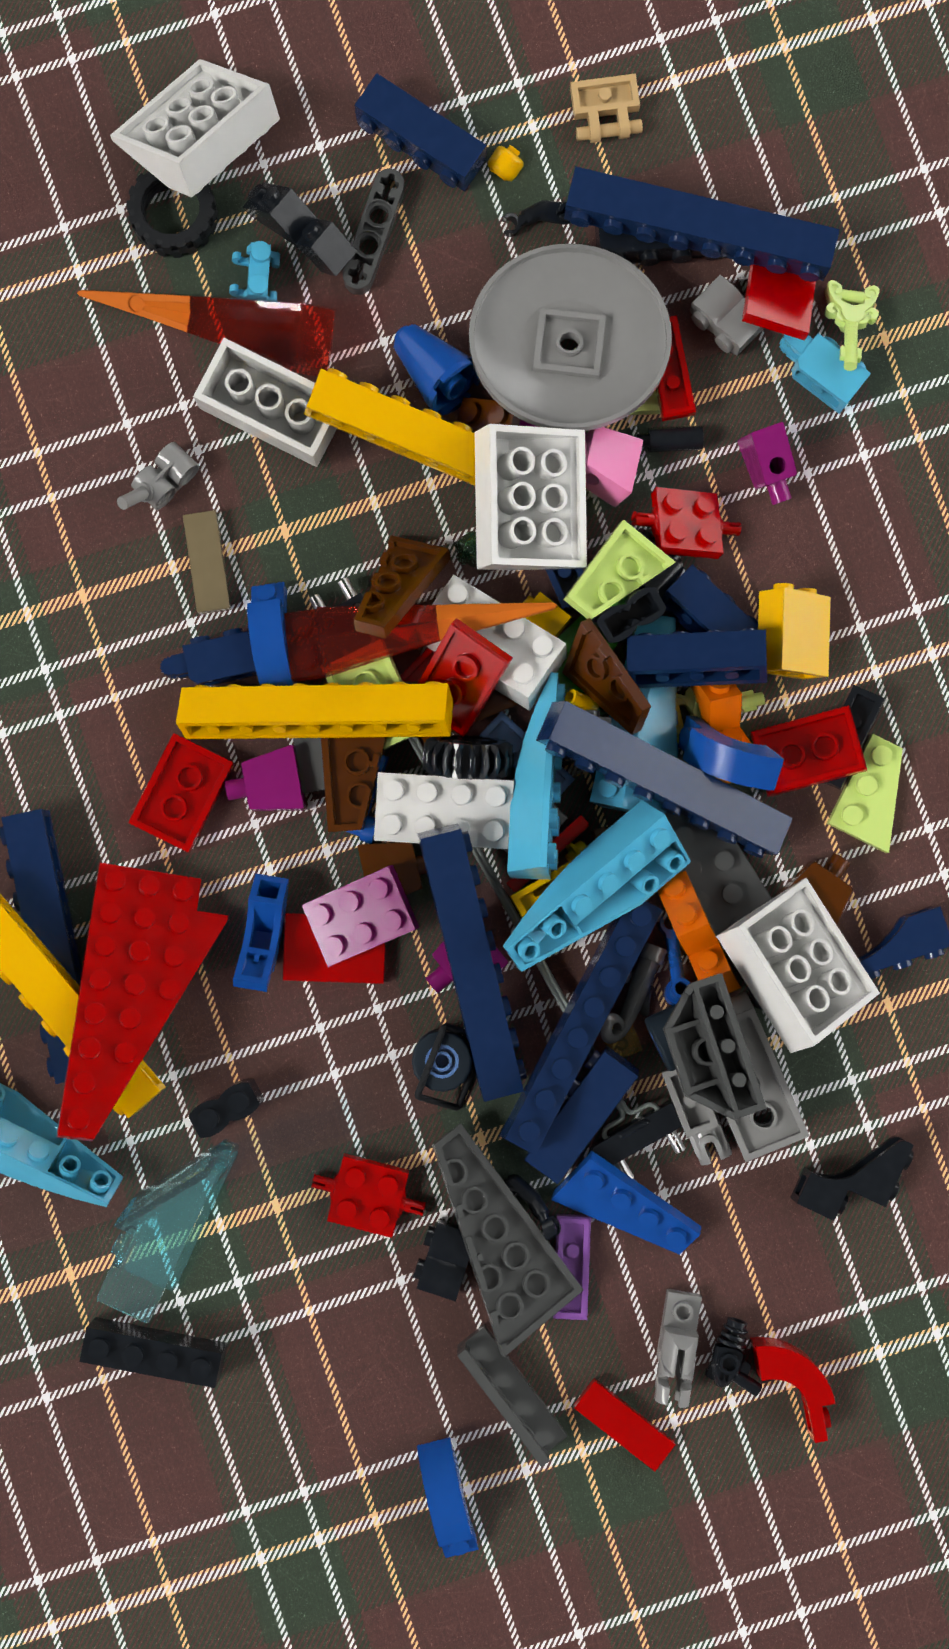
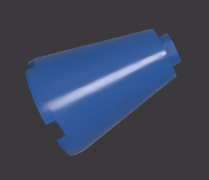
[393,324,480,415]

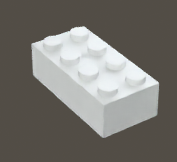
[193,338,337,467]
[415,574,567,711]
[374,772,514,849]

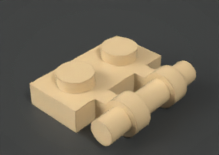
[570,73,643,143]

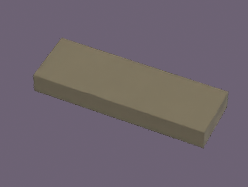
[183,510,232,615]

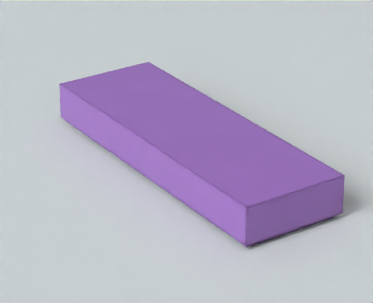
[553,1214,591,1320]

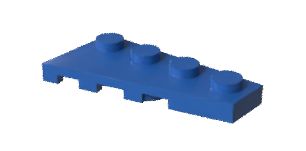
[551,1151,701,1255]

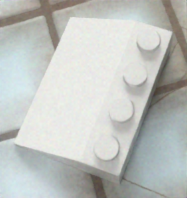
[110,59,280,198]
[475,424,587,570]
[716,878,880,1053]

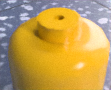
[488,145,524,181]

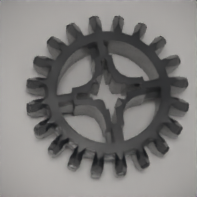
[422,735,514,780]

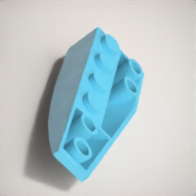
[507,672,565,880]
[503,800,691,972]
[0,1083,123,1207]

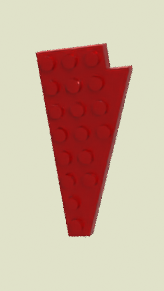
[56,862,228,1141]

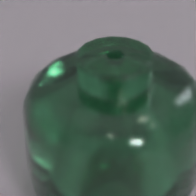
[455,531,477,568]

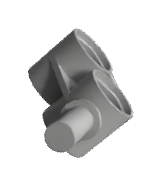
[117,442,200,510]

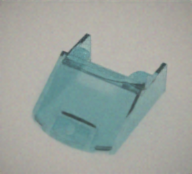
[97,1139,240,1323]

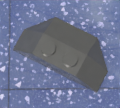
[663,973,767,1120]

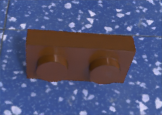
[457,397,521,433]

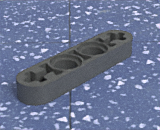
[343,168,405,295]

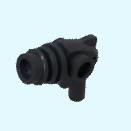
[705,1317,762,1397]

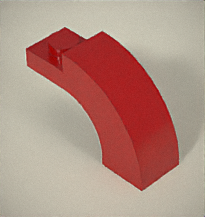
[750,1337,836,1443]

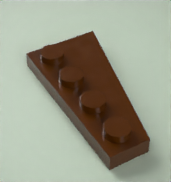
[354,535,451,639]

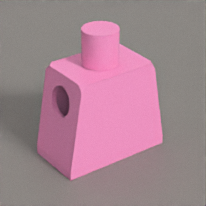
[585,427,644,507]

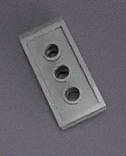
[726,991,810,1162]

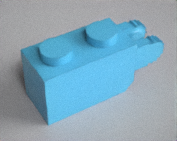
[779,333,871,414]

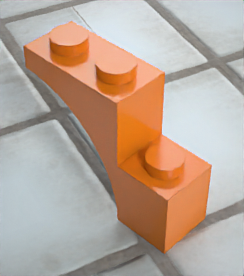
[691,684,752,784]
[658,870,741,993]

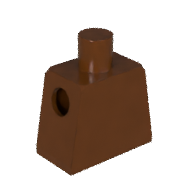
[357,843,427,895]
[773,853,853,925]

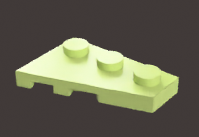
[563,520,675,620]
[826,734,903,853]

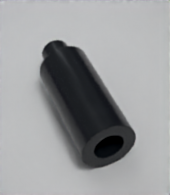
[636,426,704,452]

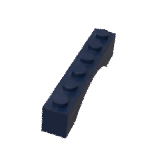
[748,906,949,1009]

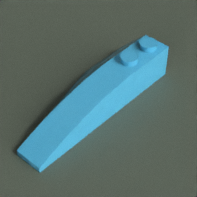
[590,616,679,814]

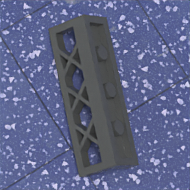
[457,1324,567,1467]

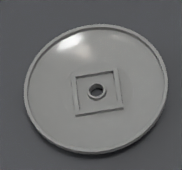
[469,243,672,431]

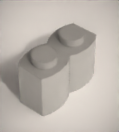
[690,275,764,356]

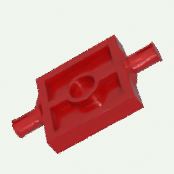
[631,487,741,559]
[311,1153,426,1238]

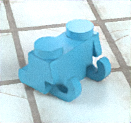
[229,241,280,308]

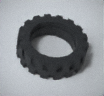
[126,172,218,258]

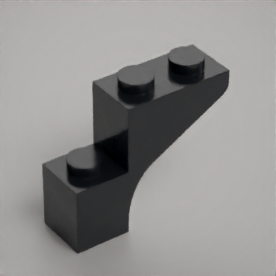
[243,182,357,276]
[790,1136,914,1221]

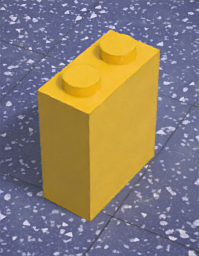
[758,583,831,680]

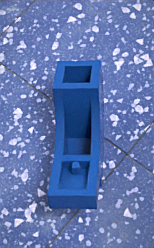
[247,582,297,686]
[678,715,784,791]
[233,873,289,992]
[417,1437,479,1558]

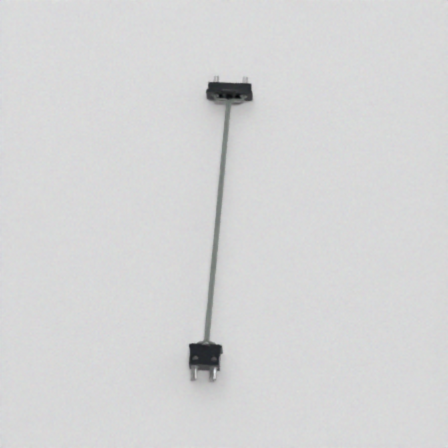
[309,577,686,1178]

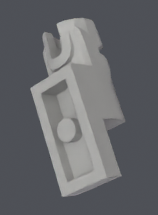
[662,1069,732,1165]
[654,1289,702,1408]

